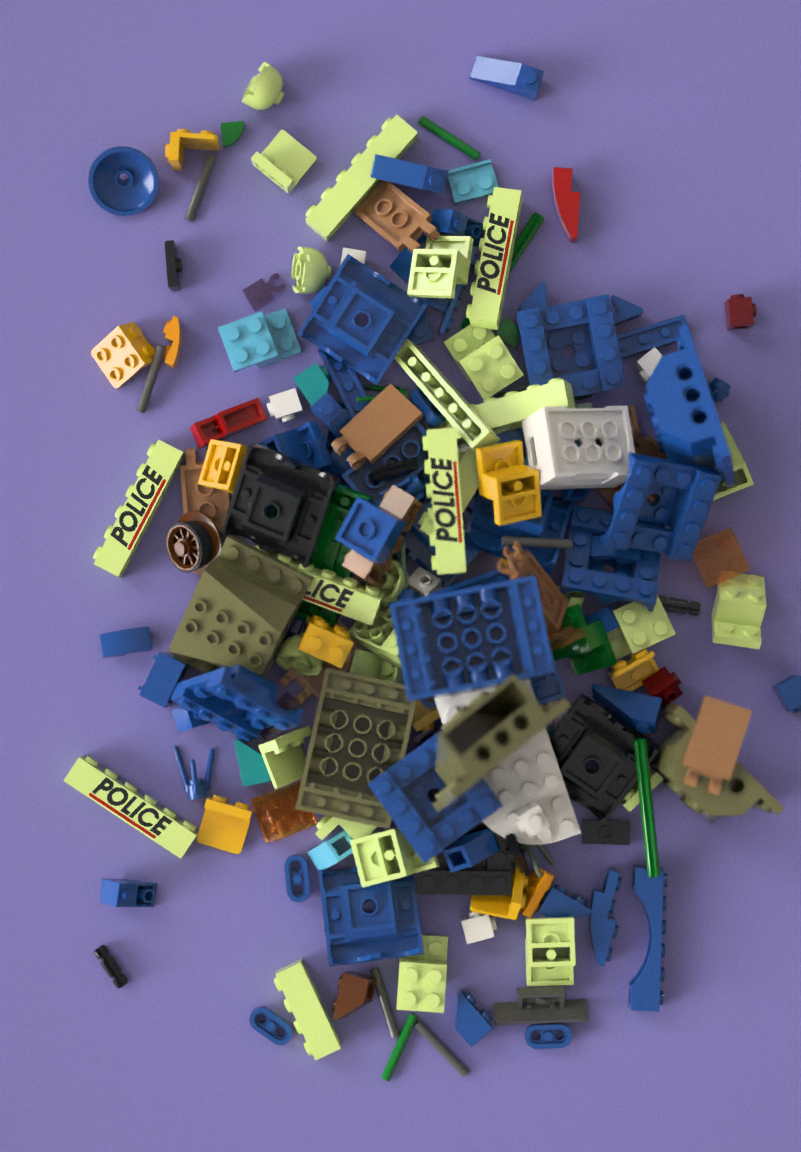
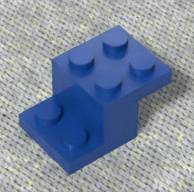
[258,420,333,470]

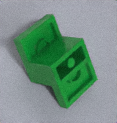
[546,604,617,676]

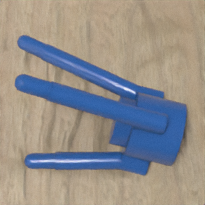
[379,473,428,501]
[173,746,214,799]

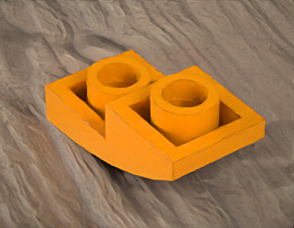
[163,316,182,369]

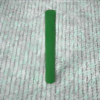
[418,116,481,160]
[381,1012,418,1081]

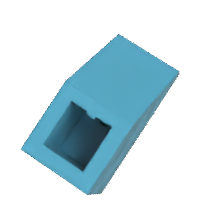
[307,829,353,870]

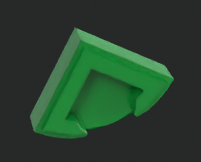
[221,121,244,148]
[496,317,518,349]

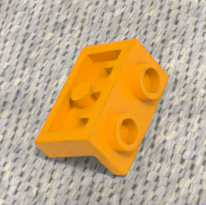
[519,867,555,918]

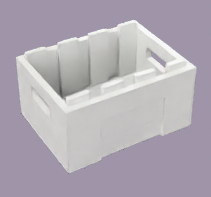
[522,406,635,490]

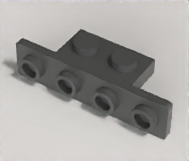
[494,986,589,1025]

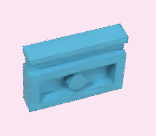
[447,159,498,205]

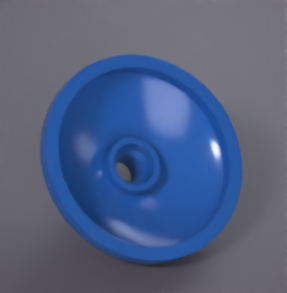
[88,146,159,216]

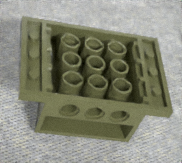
[168,534,314,679]
[295,668,417,829]
[432,674,571,812]
[650,703,784,824]

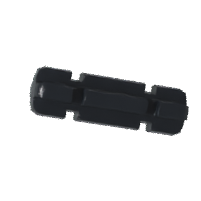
[372,457,418,482]
[658,595,701,616]
[94,945,128,989]

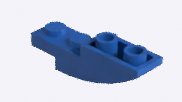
[589,868,622,967]

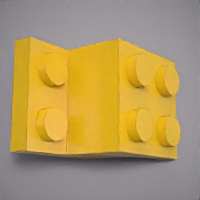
[198,439,247,494]
[476,440,542,526]

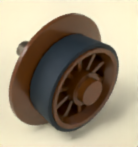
[166,511,223,575]

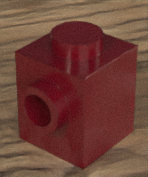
[724,294,757,330]
[641,666,683,707]

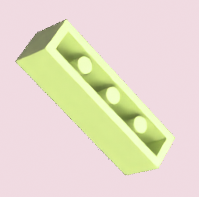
[418,447,479,537]
[274,959,342,1061]

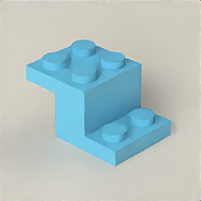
[218,308,302,373]

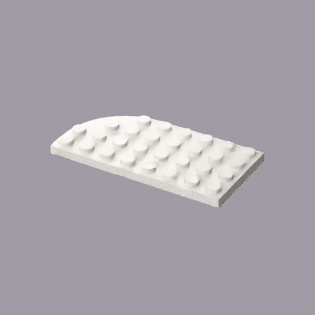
[434,680,581,845]

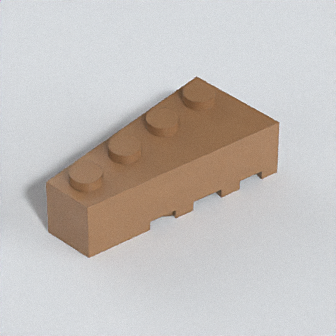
[342,485,423,590]

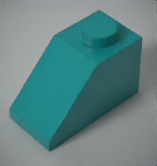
[293,363,331,406]
[234,739,272,787]

